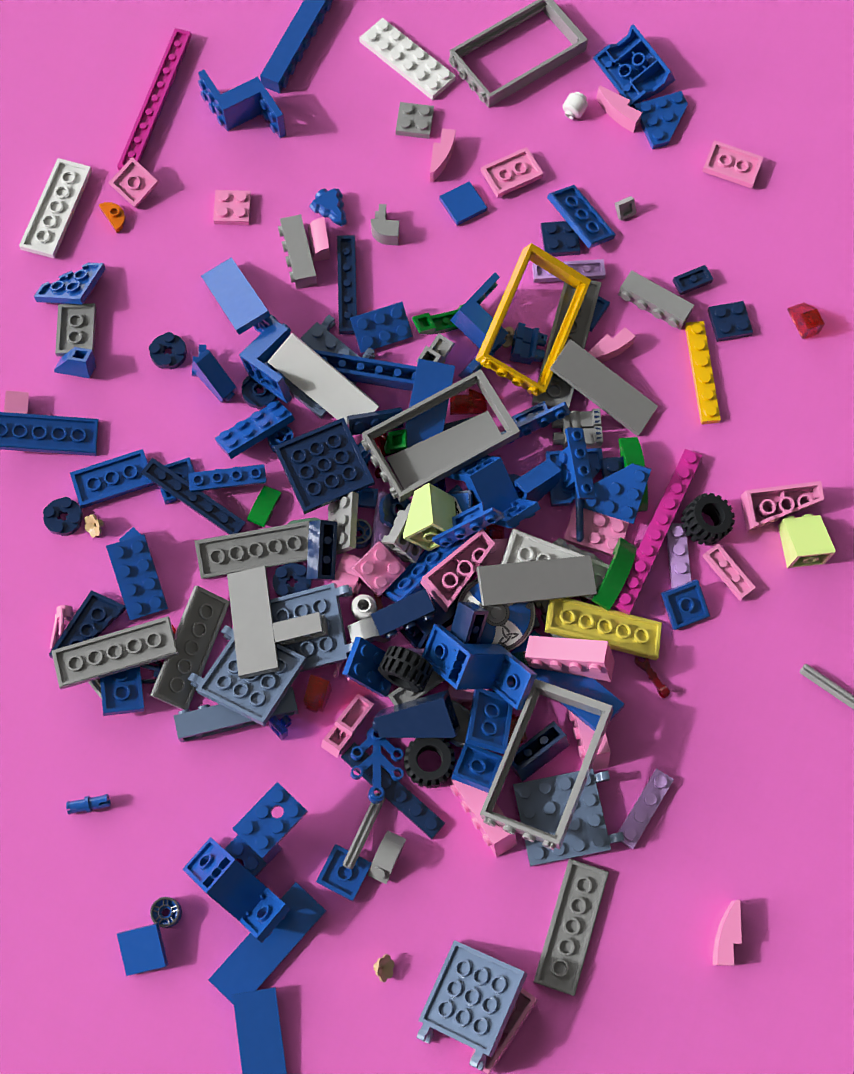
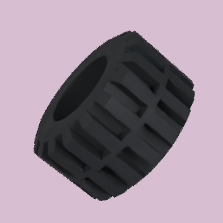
[681,493,735,546]
[378,646,434,692]
[404,738,455,788]

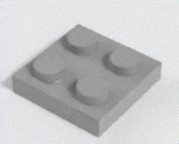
[396,102,434,139]

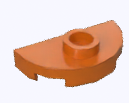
[98,202,126,233]

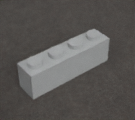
[278,214,317,289]
[618,270,694,330]

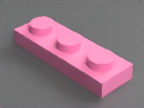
[702,543,756,601]

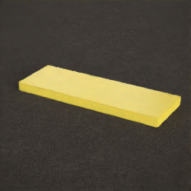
[545,598,662,660]

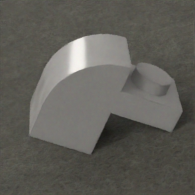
[371,204,399,245]
[416,333,455,363]
[347,617,391,643]
[368,831,406,884]

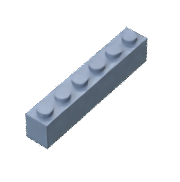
[174,687,299,742]

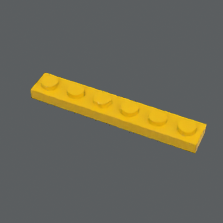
[685,321,721,424]

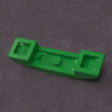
[412,304,464,335]
[618,437,648,512]
[592,537,637,611]

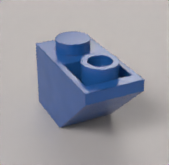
[54,347,96,378]

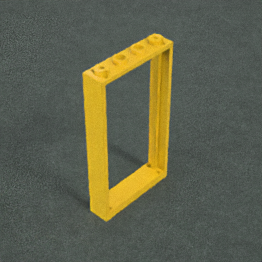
[476,243,591,396]

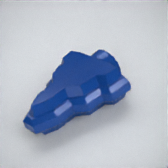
[309,188,347,227]

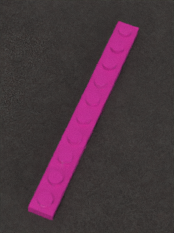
[117,28,192,170]
[612,449,703,615]

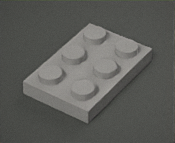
[55,303,96,357]
[328,492,359,555]

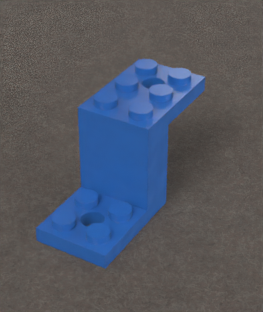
[198,70,286,138]
[450,272,508,379]
[239,314,292,403]
[448,455,541,528]
[422,624,537,710]
[225,782,308,877]
[182,837,291,943]

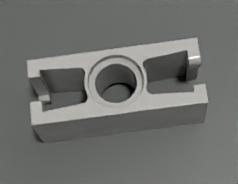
[272,612,329,646]

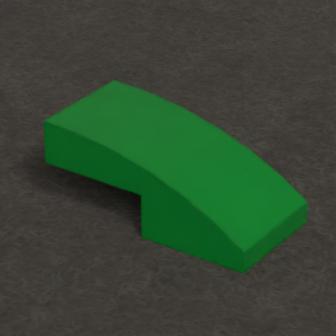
[375,429,407,456]
[247,485,282,527]

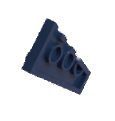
[49,590,126,659]

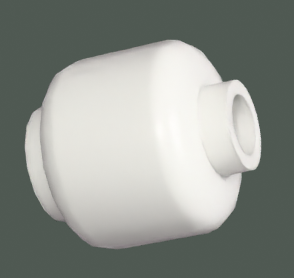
[563,92,588,119]
[351,594,377,621]

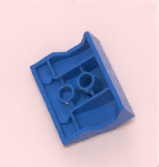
[593,24,675,107]

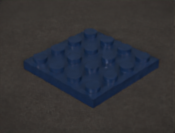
[274,418,375,514]

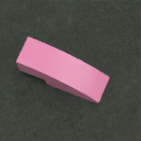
[596,86,642,133]
[430,128,456,182]
[588,327,636,363]
[321,694,374,758]
[713,900,742,966]

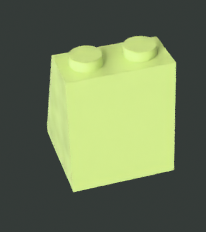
[403,483,456,551]
[778,514,836,568]

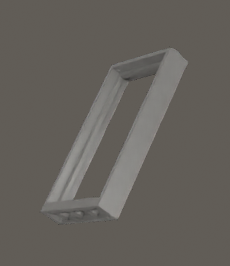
[449,0,588,108]
[361,369,520,503]
[480,679,613,850]

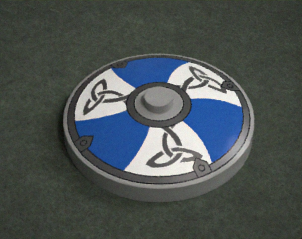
[455,578,535,651]

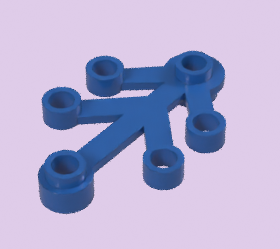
[350,726,404,804]

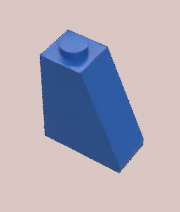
[192,349,237,403]
[514,458,562,502]

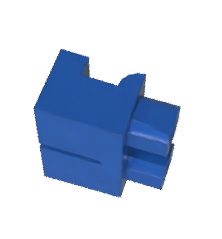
[509,322,548,365]

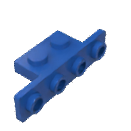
[500,401,571,444]
[559,427,596,500]
[188,464,266,492]
[432,502,504,547]

